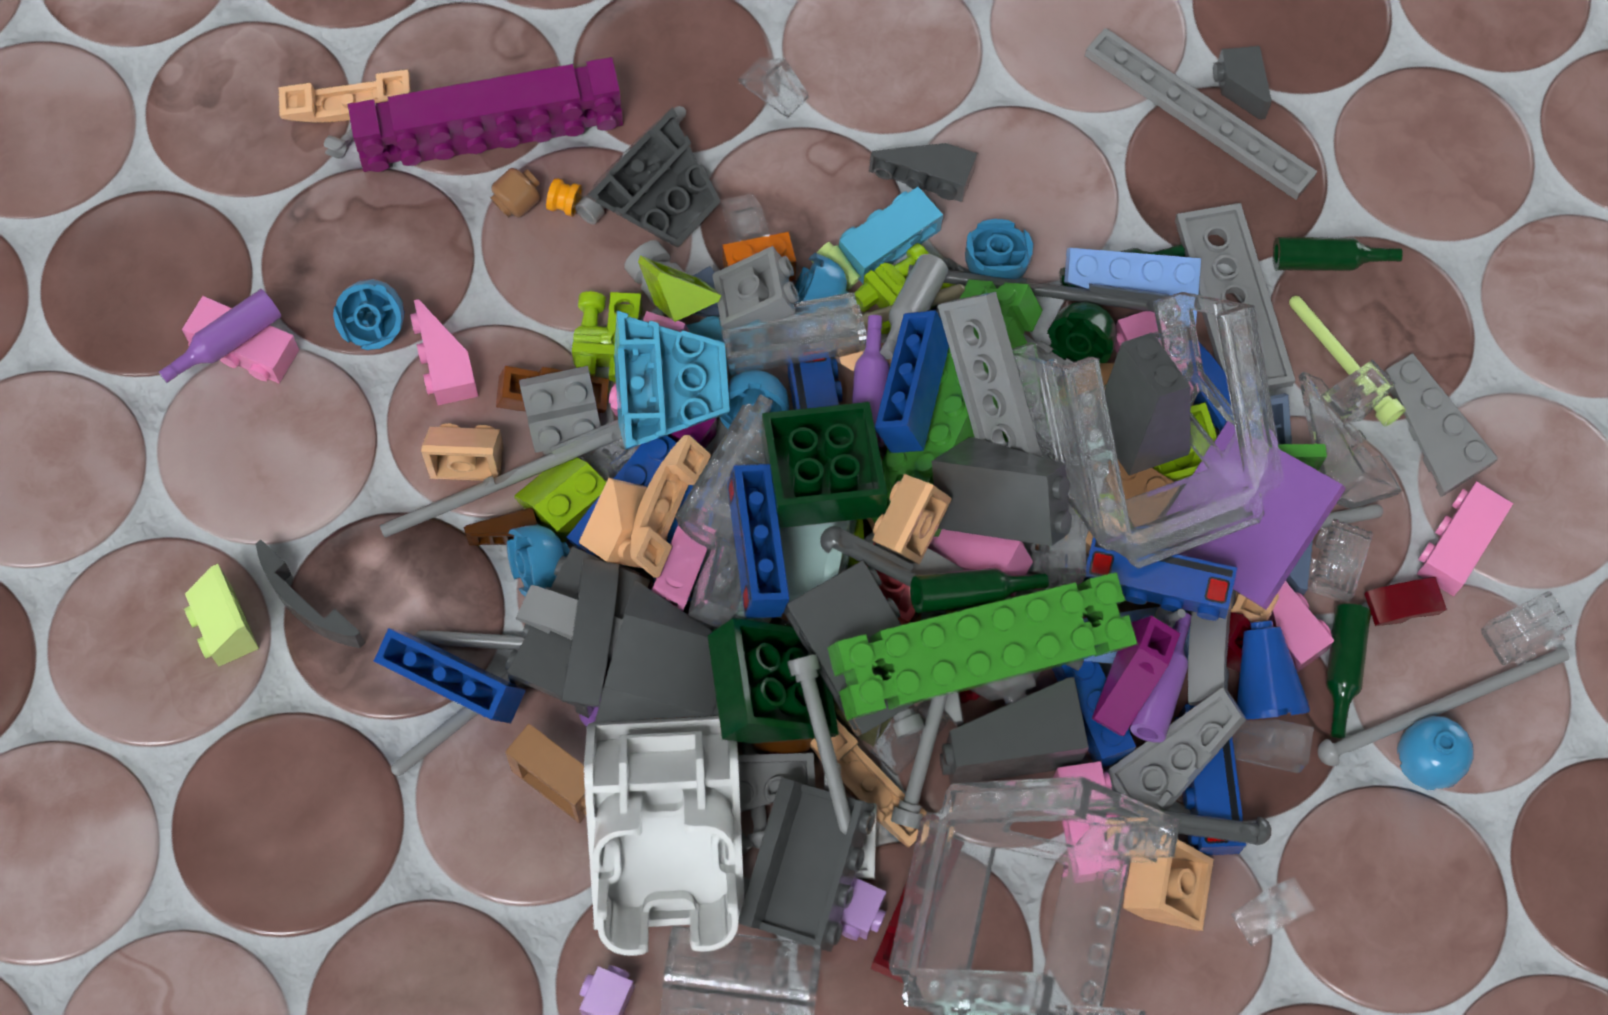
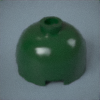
[1047,302,1117,365]

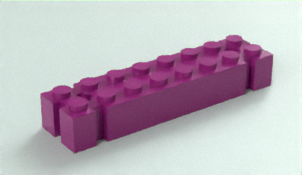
[347,57,623,172]

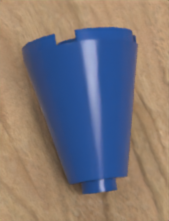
[1237,620,1310,720]

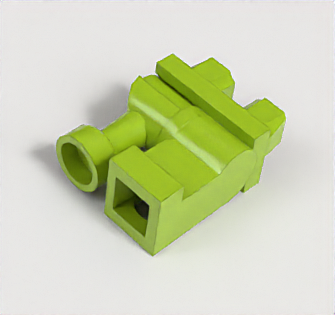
[853,243,954,334]
[572,291,643,382]

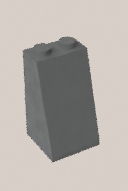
[1093,332,1191,476]
[932,437,1072,546]
[939,677,1088,786]

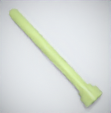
[1289,296,1406,427]

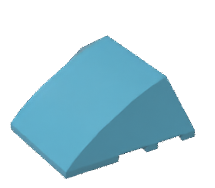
[614,311,730,450]

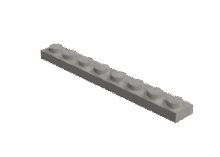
[1085,28,1318,200]

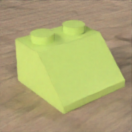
[184,564,259,667]

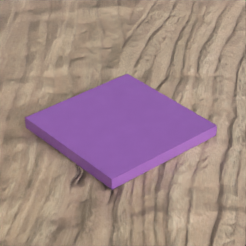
[1151,421,1346,610]

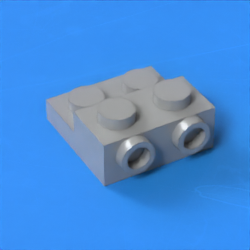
[712,246,799,333]
[519,366,601,455]

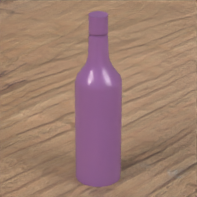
[158,289,281,383]
[852,315,890,448]
[1130,613,1191,742]

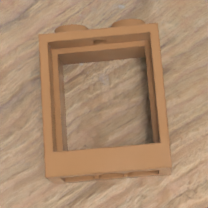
[505,724,587,824]

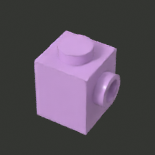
[840,877,886,940]
[579,965,635,1015]

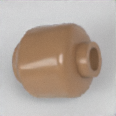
[490,168,540,217]

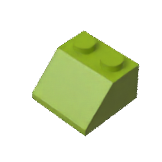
[514,458,606,542]

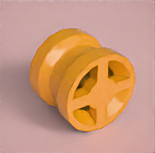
[546,178,582,217]

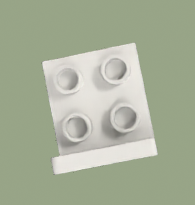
[584,716,744,955]

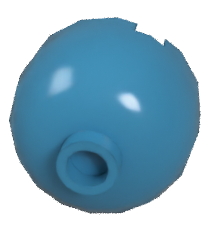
[965,219,1033,279]
[791,252,850,323]
[333,279,405,350]
[720,370,789,439]
[507,525,570,597]
[1397,716,1474,790]

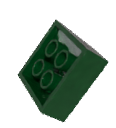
[761,402,888,528]
[707,618,839,743]

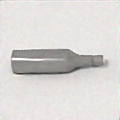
[880,254,948,360]

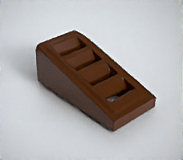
[464,508,537,545]

